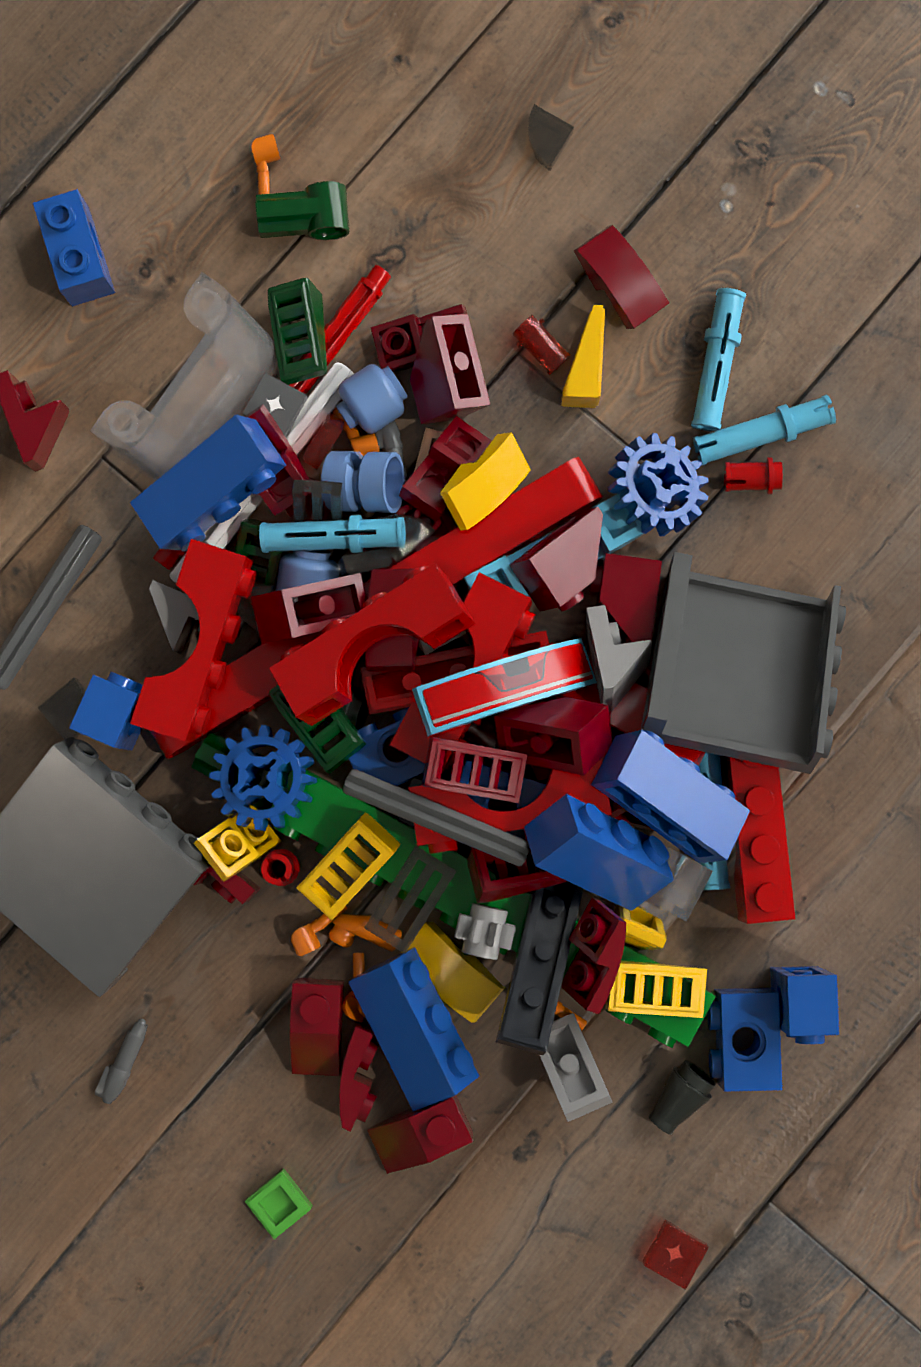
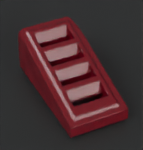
[421,737,528,803]
[467,838,567,904]

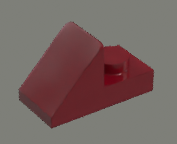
[0,370,69,472]

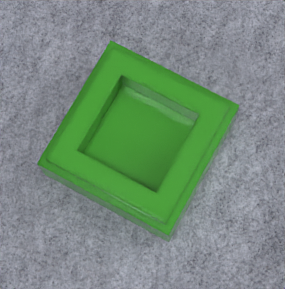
[245,1168,313,1239]

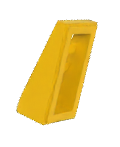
[561,305,605,408]
[296,813,400,920]
[613,905,667,950]
[605,960,707,1018]

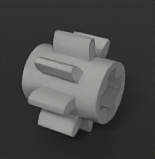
[454,903,516,960]

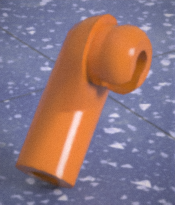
[329,914,402,952]

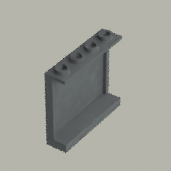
[641,552,846,774]
[0,736,211,998]

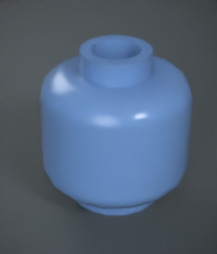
[336,364,408,434]
[275,550,340,591]

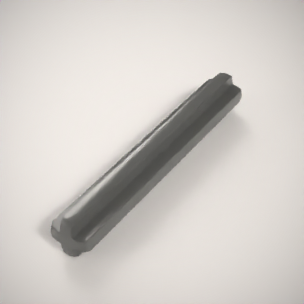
[0,525,102,690]
[343,769,530,866]

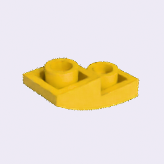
[440,432,531,531]
[194,805,281,882]
[401,922,505,1023]

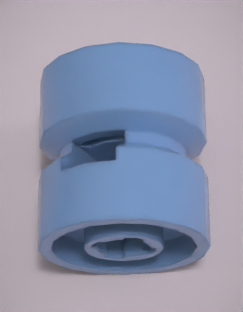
[321,451,405,513]

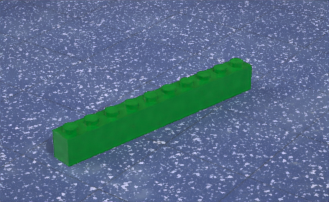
[271,769,716,1048]

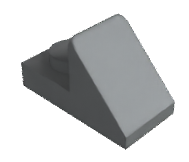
[149,580,245,654]
[585,605,652,712]
[540,1013,613,1122]

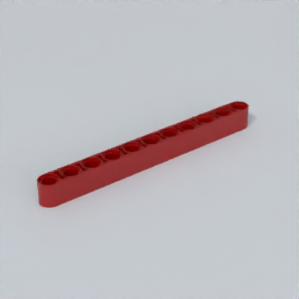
[150,457,604,759]

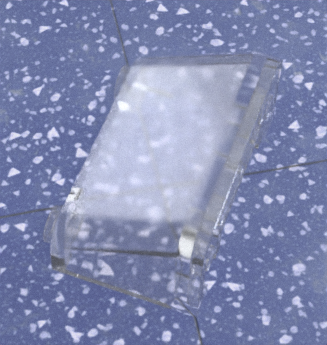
[90,272,280,482]

